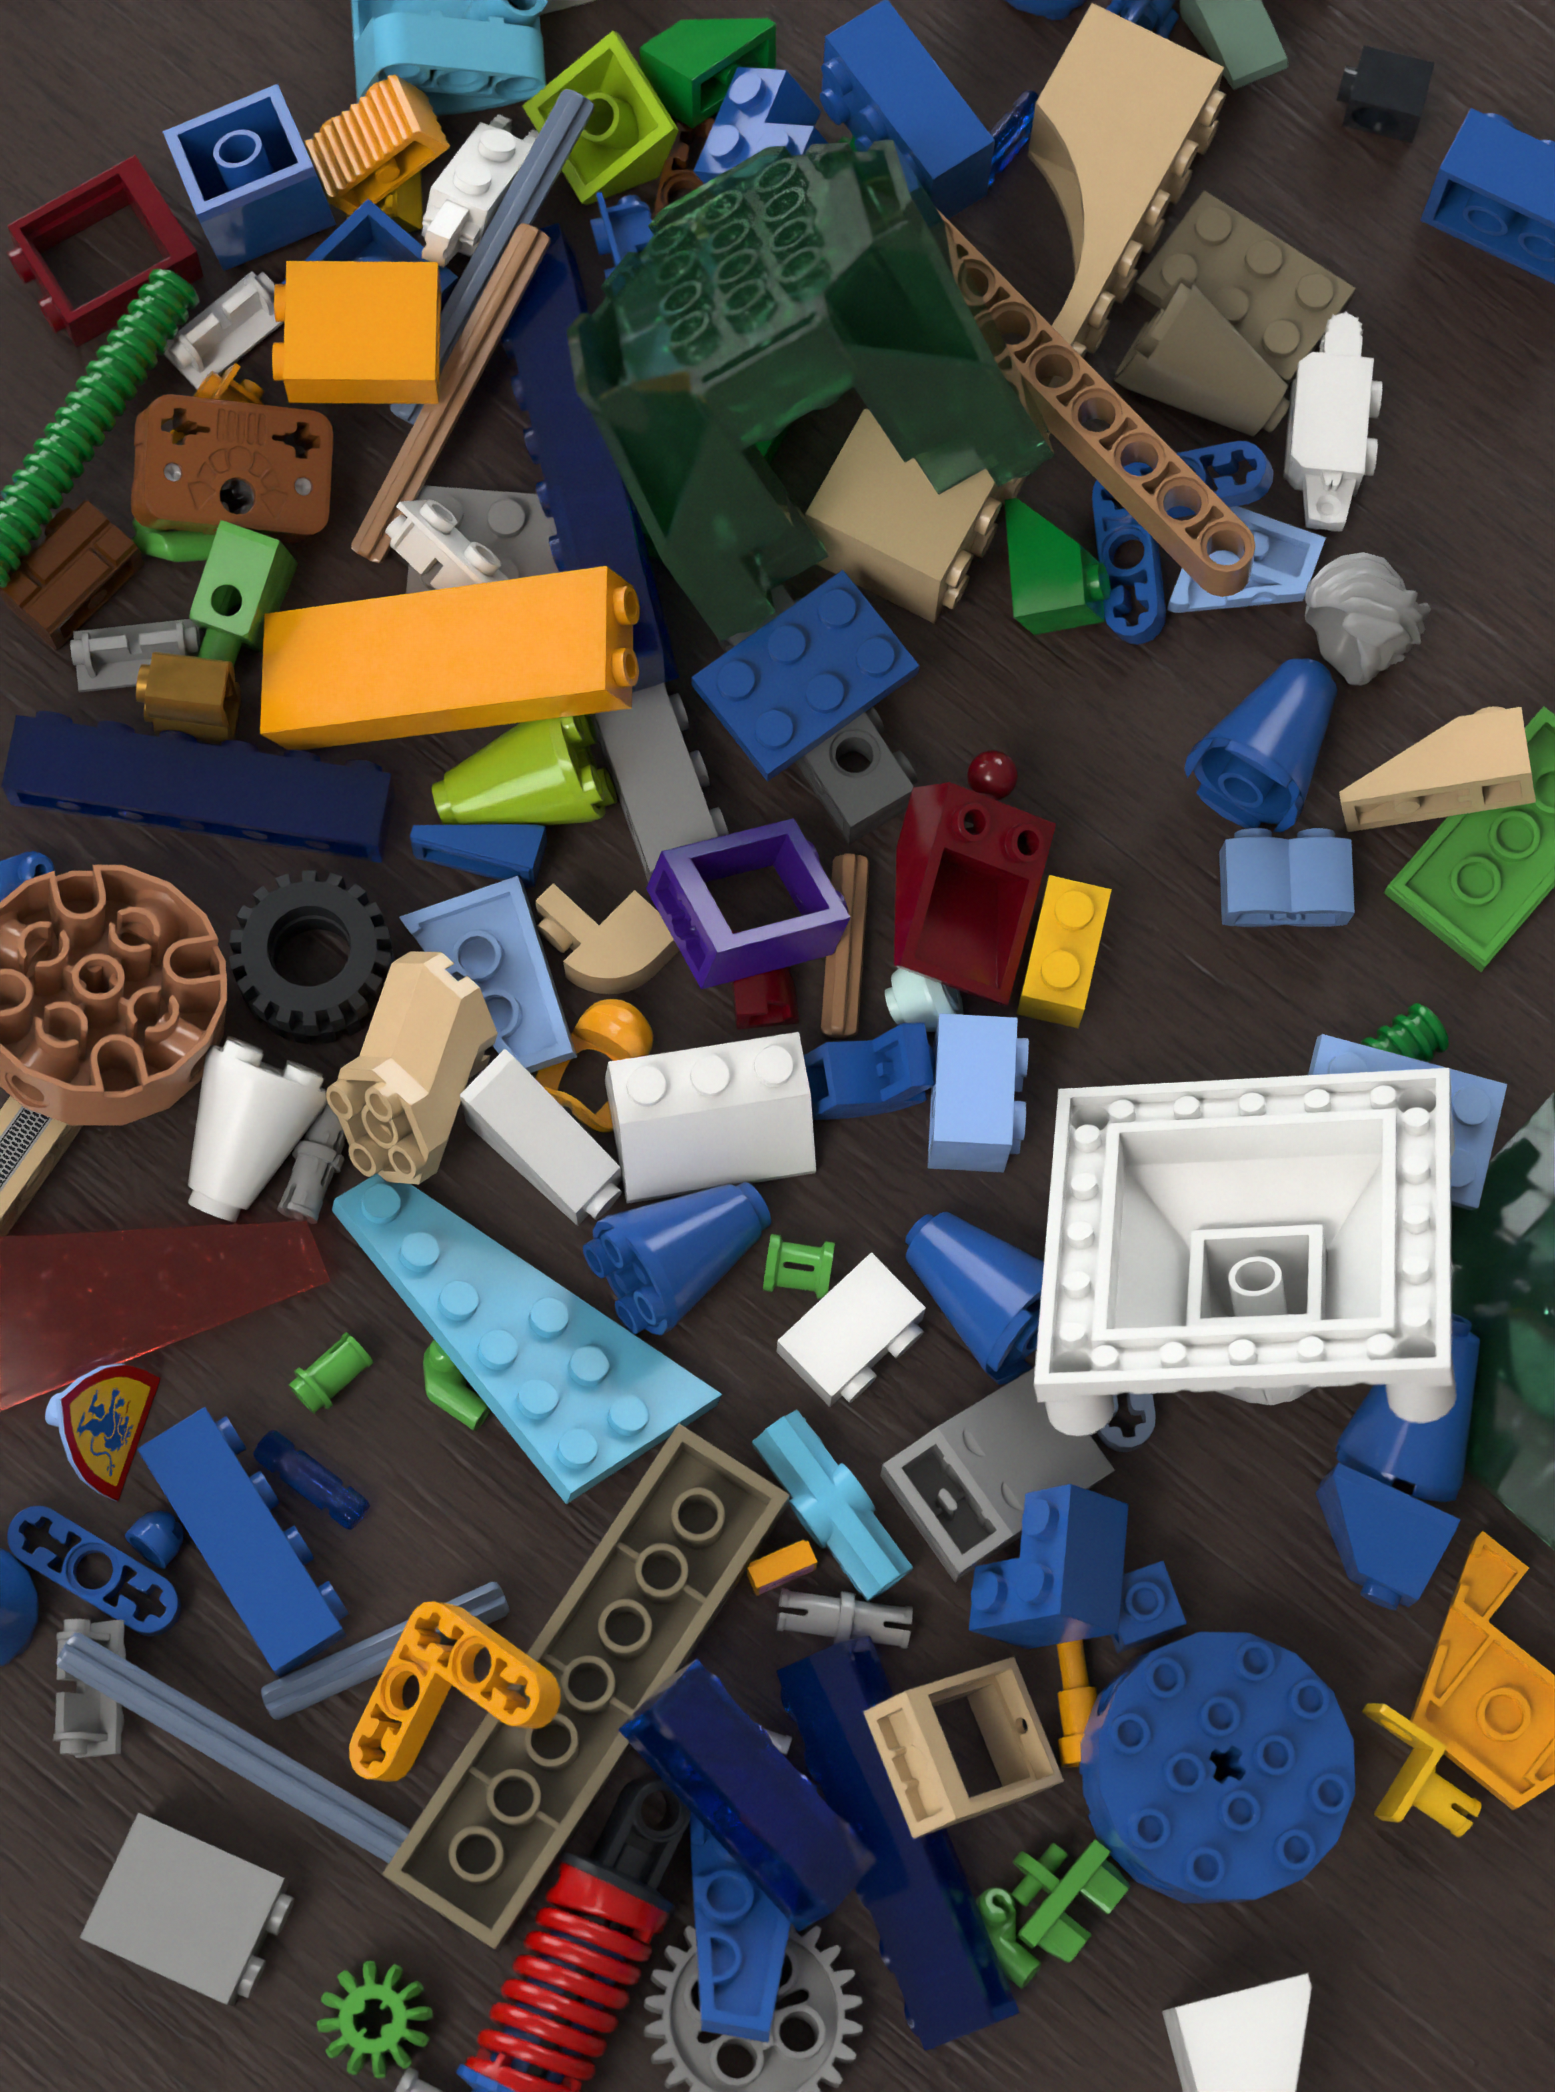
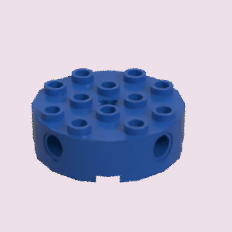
[1079,1632,1355,1903]

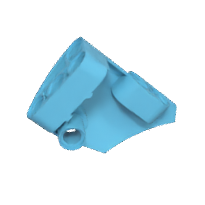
[351,0,548,116]

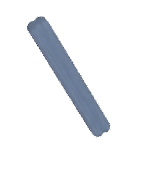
[261,1582,509,1720]

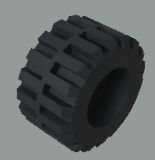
[229,870,395,1044]

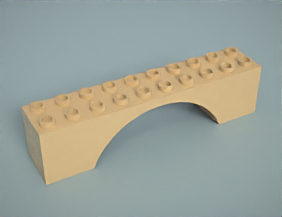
[803,3,1226,623]

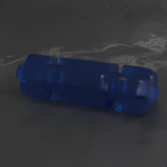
[988,90,1040,188]
[253,1430,370,1530]

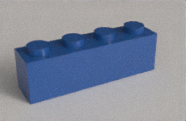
[137,1407,349,1678]

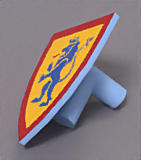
[45,1363,161,1502]

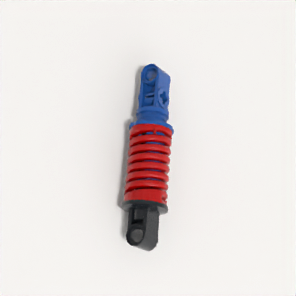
[456,1777,691,2092]

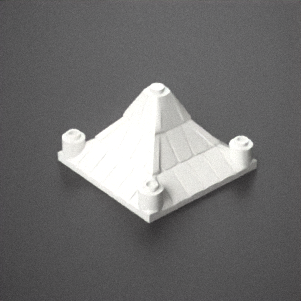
[1034,1068,1457,1436]

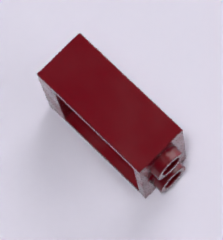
[6,155,204,348]

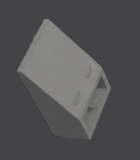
[880,1367,1115,1583]

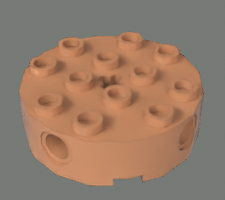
[0,865,227,1126]

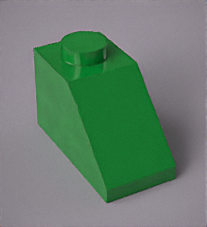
[639,18,776,128]
[1004,497,1110,635]

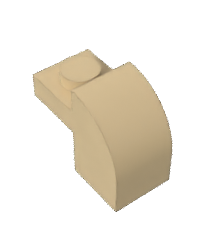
[536,883,680,995]

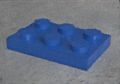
[691,570,920,782]

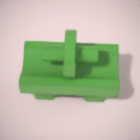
[1011,1839,1131,1964]

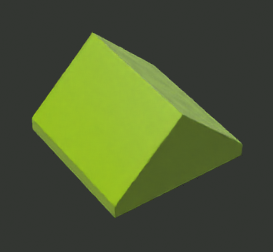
[522,31,679,205]

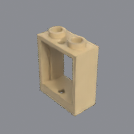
[864,1657,1064,1839]

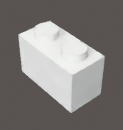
[776,1252,926,1407]

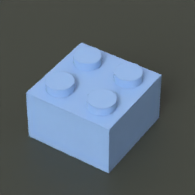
[927,1013,1029,1173]

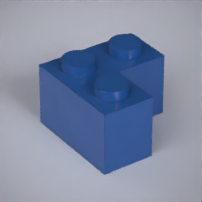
[693,67,848,220]
[969,1484,1129,1649]

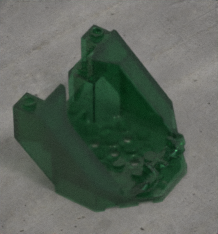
[566,140,1055,642]

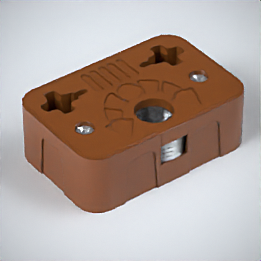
[131,394,333,543]

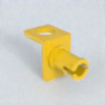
[1362,1703,1481,1838]

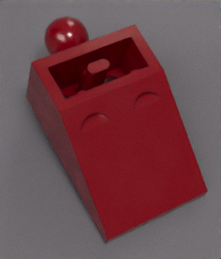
[894,750,1056,1006]

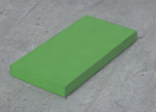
[1384,706,1555,973]

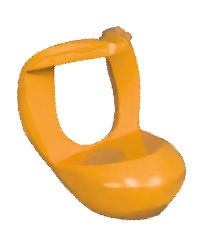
[535,999,653,1132]

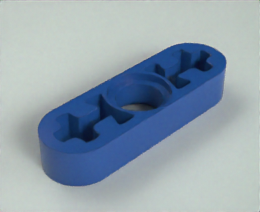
[7,1506,181,1636]

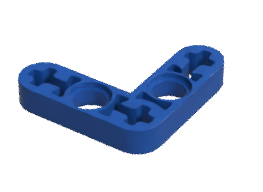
[1092,441,1274,644]

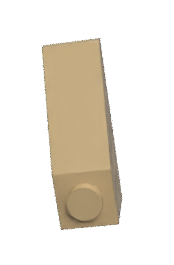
[1339,707,1536,832]

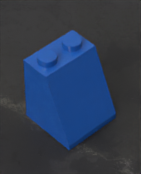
[162,84,336,271]

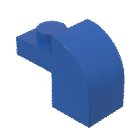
[804,1023,935,1120]

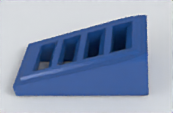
[410,824,547,888]

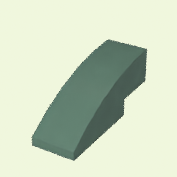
[1179,0,1288,90]

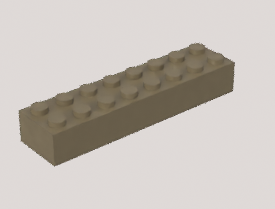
[382,1424,790,1953]

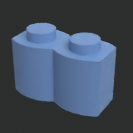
[1219,828,1355,927]

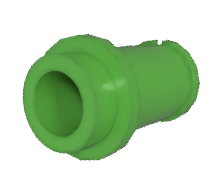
[288,1332,374,1414]

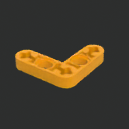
[349,1601,560,1782]

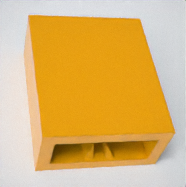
[272,261,441,404]

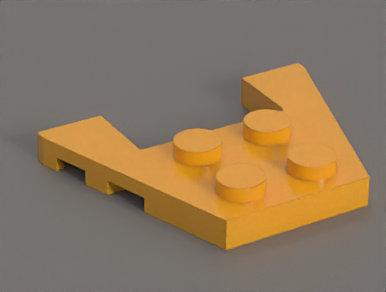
[1410,1530,1555,1810]

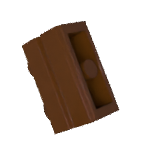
[0,500,145,651]

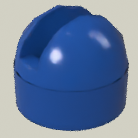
[125,1511,184,1569]

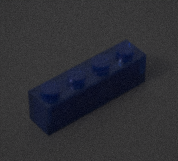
[618,1659,877,1931]

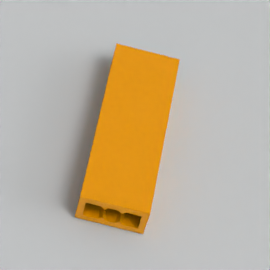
[260,566,640,752]

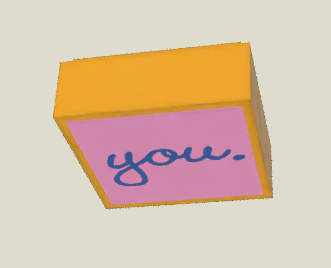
[747,1540,817,1596]

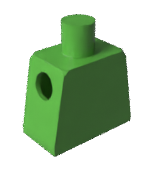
[189,520,298,666]

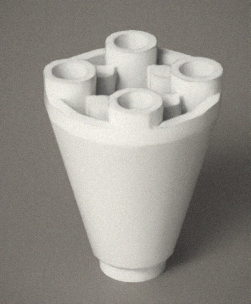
[188,1036,327,1222]

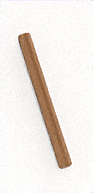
[351,223,550,564]

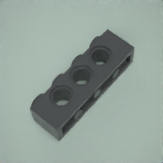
[718,584,918,845]

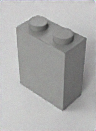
[80,1813,294,2006]

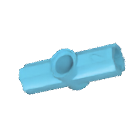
[752,1409,913,1602]

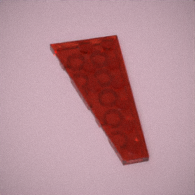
[0,1219,330,1411]

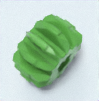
[317,1961,433,2078]

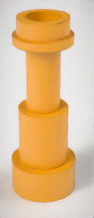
[1057,1640,1097,1767]

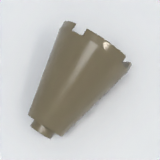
[1114,277,1291,437]

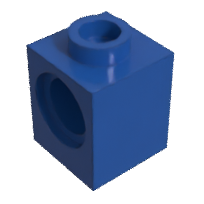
[1111,1561,1186,1654]

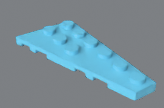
[332,1173,722,1504]

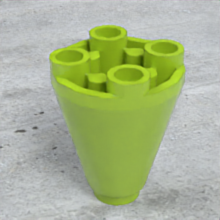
[432,714,617,826]

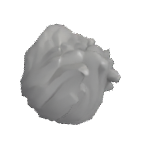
[1305,552,1431,686]

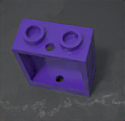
[646,818,851,989]

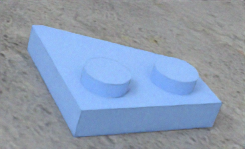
[1167,506,1326,613]

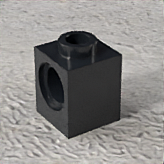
[1336,45,1435,143]

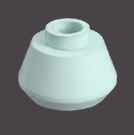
[885,968,963,1032]

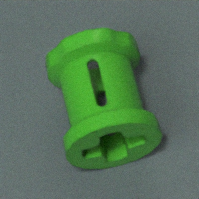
[763,1233,835,1299]

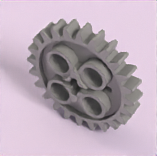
[644,1913,863,2092]

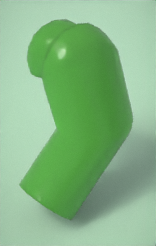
[131,518,215,562]
[423,1339,491,1431]
[972,1887,1042,1989]

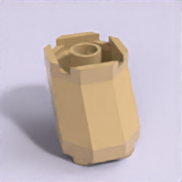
[326,951,498,1185]

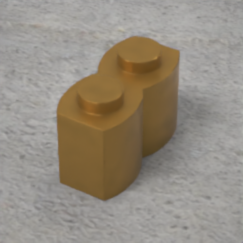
[136,652,241,747]

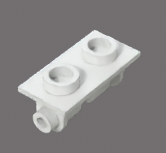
[164,271,284,389]
[386,500,509,590]

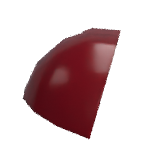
[731,930,800,1030]

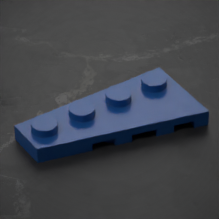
[686,1762,817,2043]

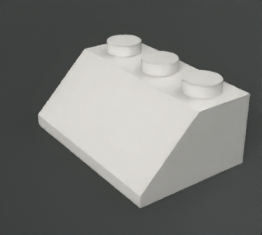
[605,1032,816,1204]

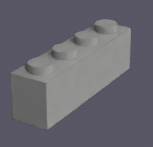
[589,620,729,883]

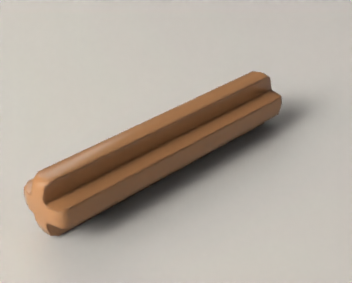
[821,854,870,1039]

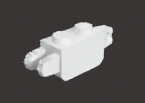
[421,115,539,268]
[1283,311,1382,531]

